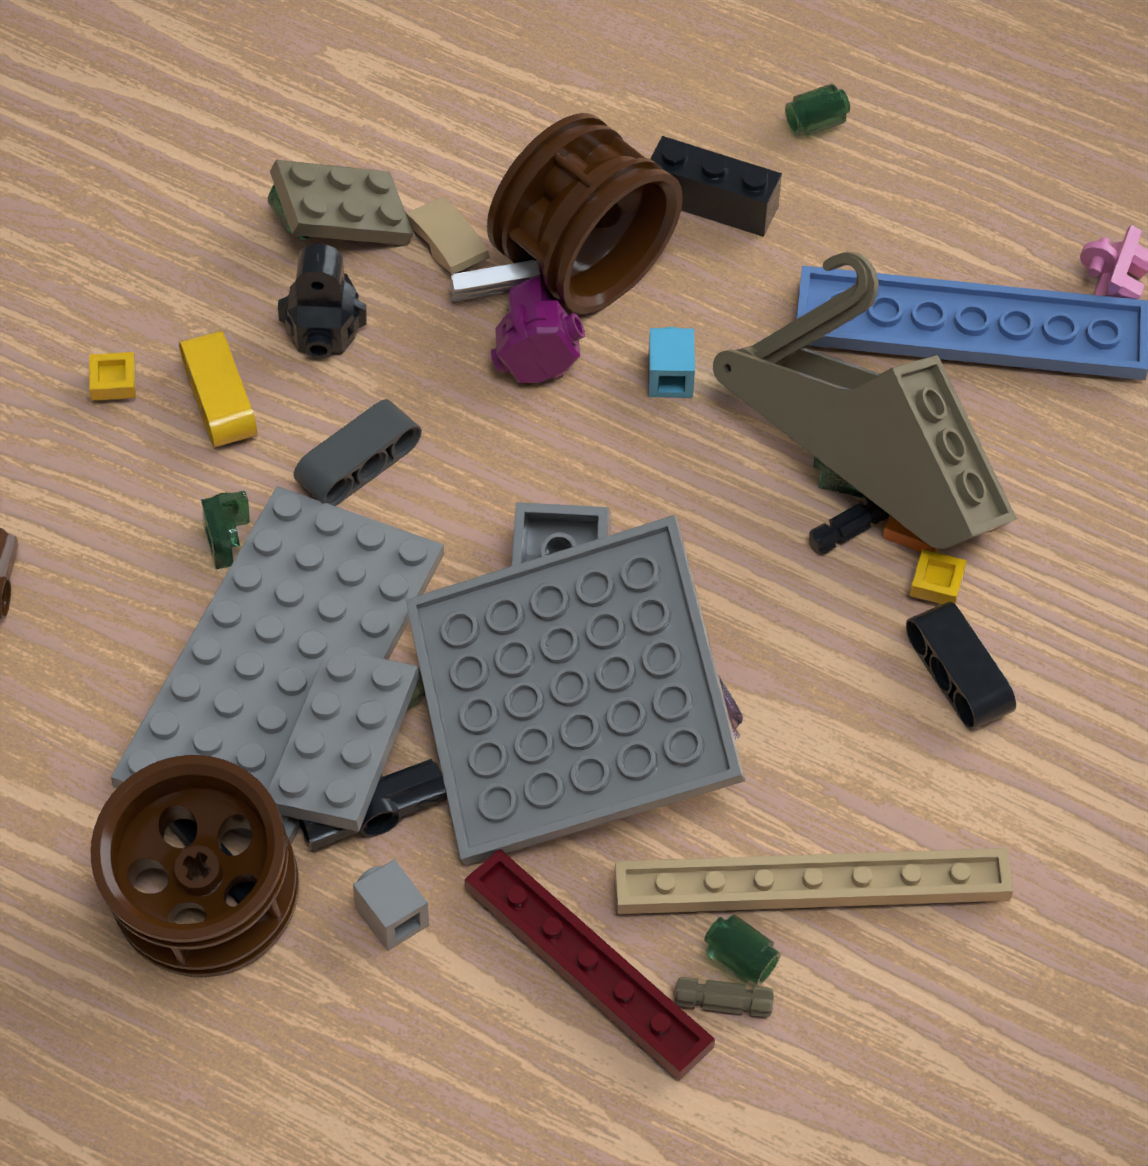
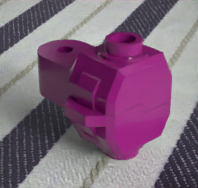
[491,274,585,383]

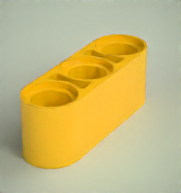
[179,330,258,447]

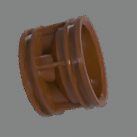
[487,113,683,314]
[90,755,299,977]

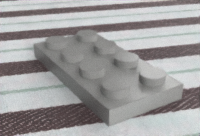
[268,647,419,832]

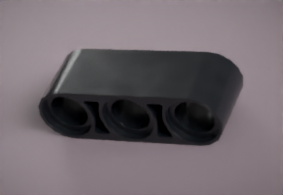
[906,602,1016,730]

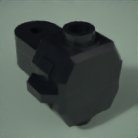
[278,244,367,358]

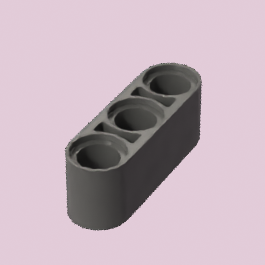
[293,399,422,506]

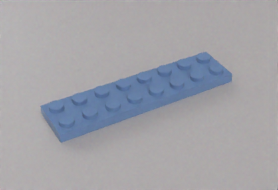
[797,265,1148,380]

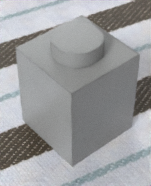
[353,859,429,951]

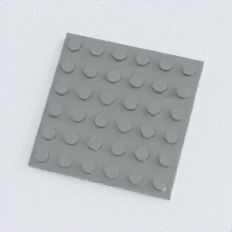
[405,515,746,865]

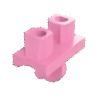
[1080,225,1148,300]

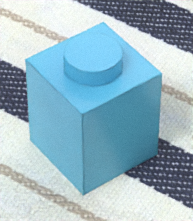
[648,327,695,398]

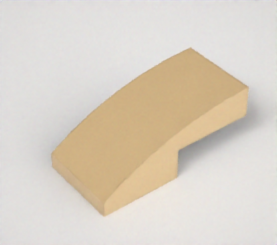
[406,197,490,275]

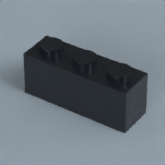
[650,136,782,237]

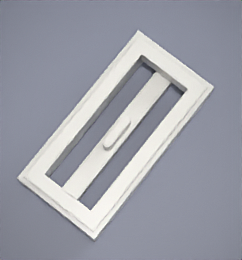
[449,260,540,303]

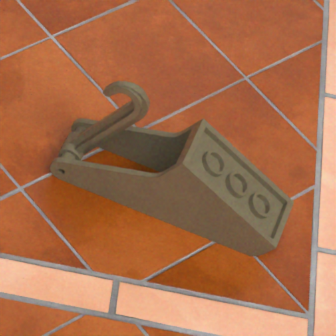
[713,251,1017,549]

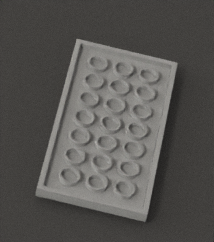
[111,486,444,845]

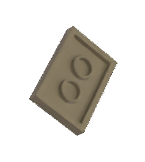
[270,160,414,246]

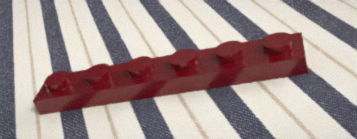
[465,850,715,1080]

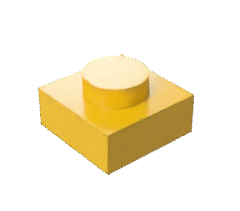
[89,352,136,401]
[910,549,967,604]

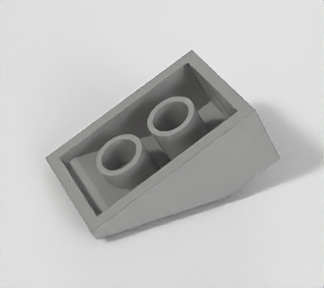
[512,502,612,566]

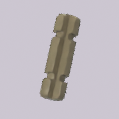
[675,977,774,1018]

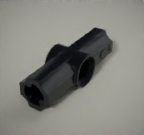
[299,759,447,851]

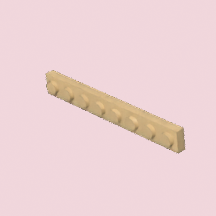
[615,848,1013,914]

